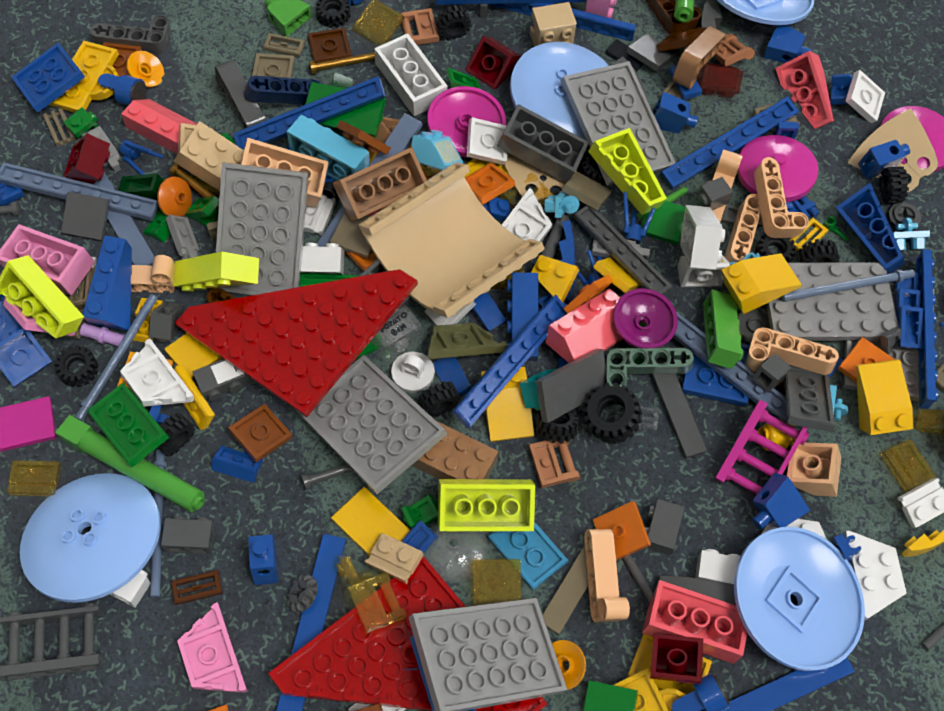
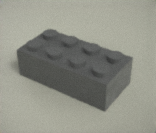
[497,104,589,183]

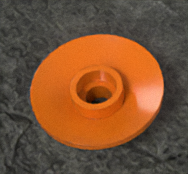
[157,177,192,217]

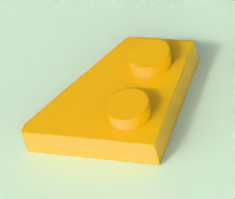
[531,255,579,302]

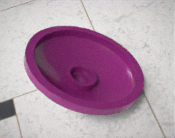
[613,288,678,349]

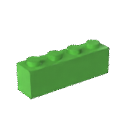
[703,289,743,369]

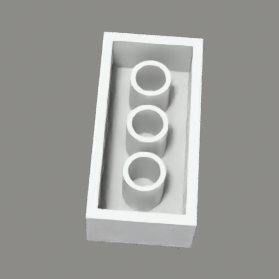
[374,33,447,116]
[680,205,725,270]

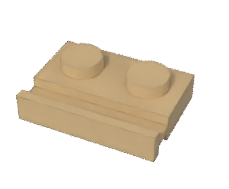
[365,533,424,584]

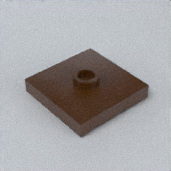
[657,27,706,52]

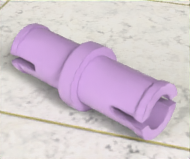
[80,323,125,346]

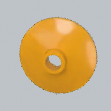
[127,51,164,87]
[552,640,586,690]

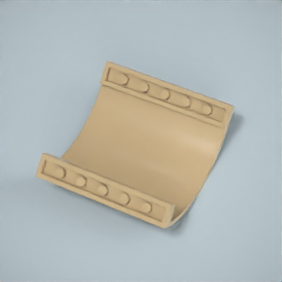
[359,162,545,318]

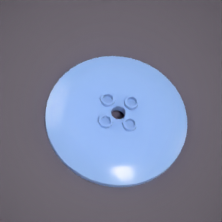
[717,0,814,25]
[510,42,609,141]
[20,473,161,603]
[734,527,865,671]

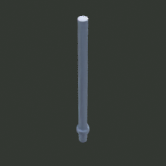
[781,269,915,301]
[75,294,158,422]
[150,449,167,598]

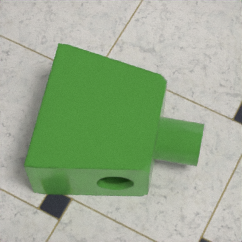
[265,0,311,37]

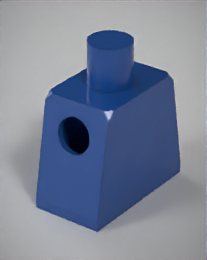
[763,25,812,63]
[652,92,698,133]
[858,140,910,180]
[752,473,810,529]
[248,534,279,585]

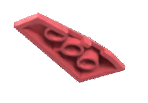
[775,51,834,129]

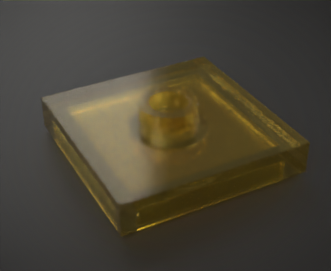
[352,0,405,46]
[473,559,521,606]

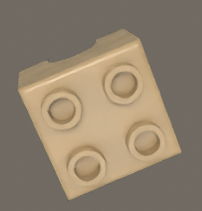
[530,2,576,47]

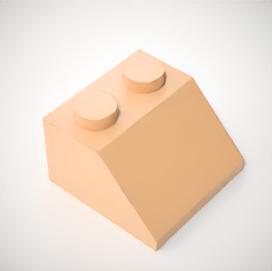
[787,442,842,497]

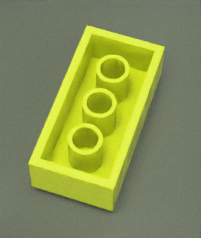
[438,479,535,531]

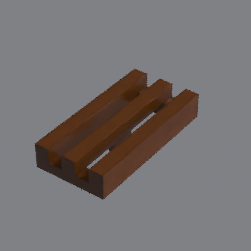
[171,570,223,605]

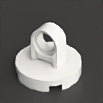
[391,351,435,393]

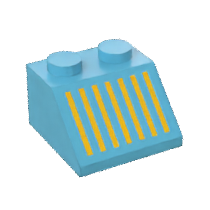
[411,130,463,170]

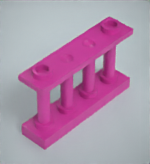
[714,400,809,494]

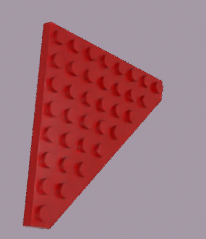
[175,269,418,417]
[268,556,548,711]

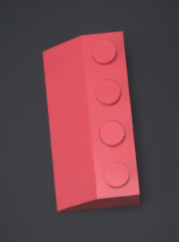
[121,99,197,154]
[546,289,622,363]
[642,580,747,664]

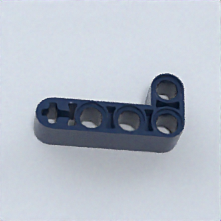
[244,76,321,106]

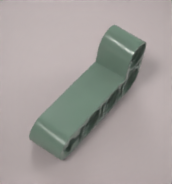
[607,348,694,387]

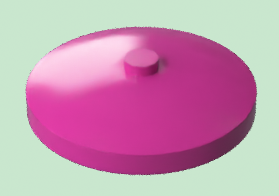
[427,86,506,157]
[881,106,944,171]
[737,135,818,202]

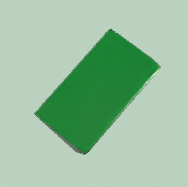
[143,209,171,243]

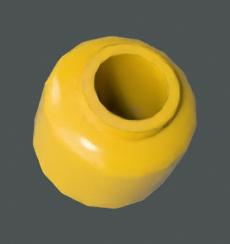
[757,423,792,451]

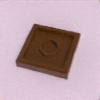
[308,27,352,63]

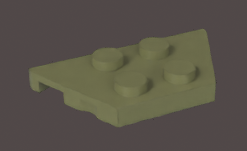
[427,323,508,359]

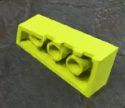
[588,128,667,215]
[174,252,259,292]
[0,255,84,338]

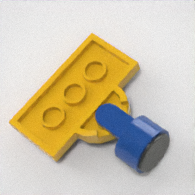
[49,41,147,113]
[614,668,730,711]

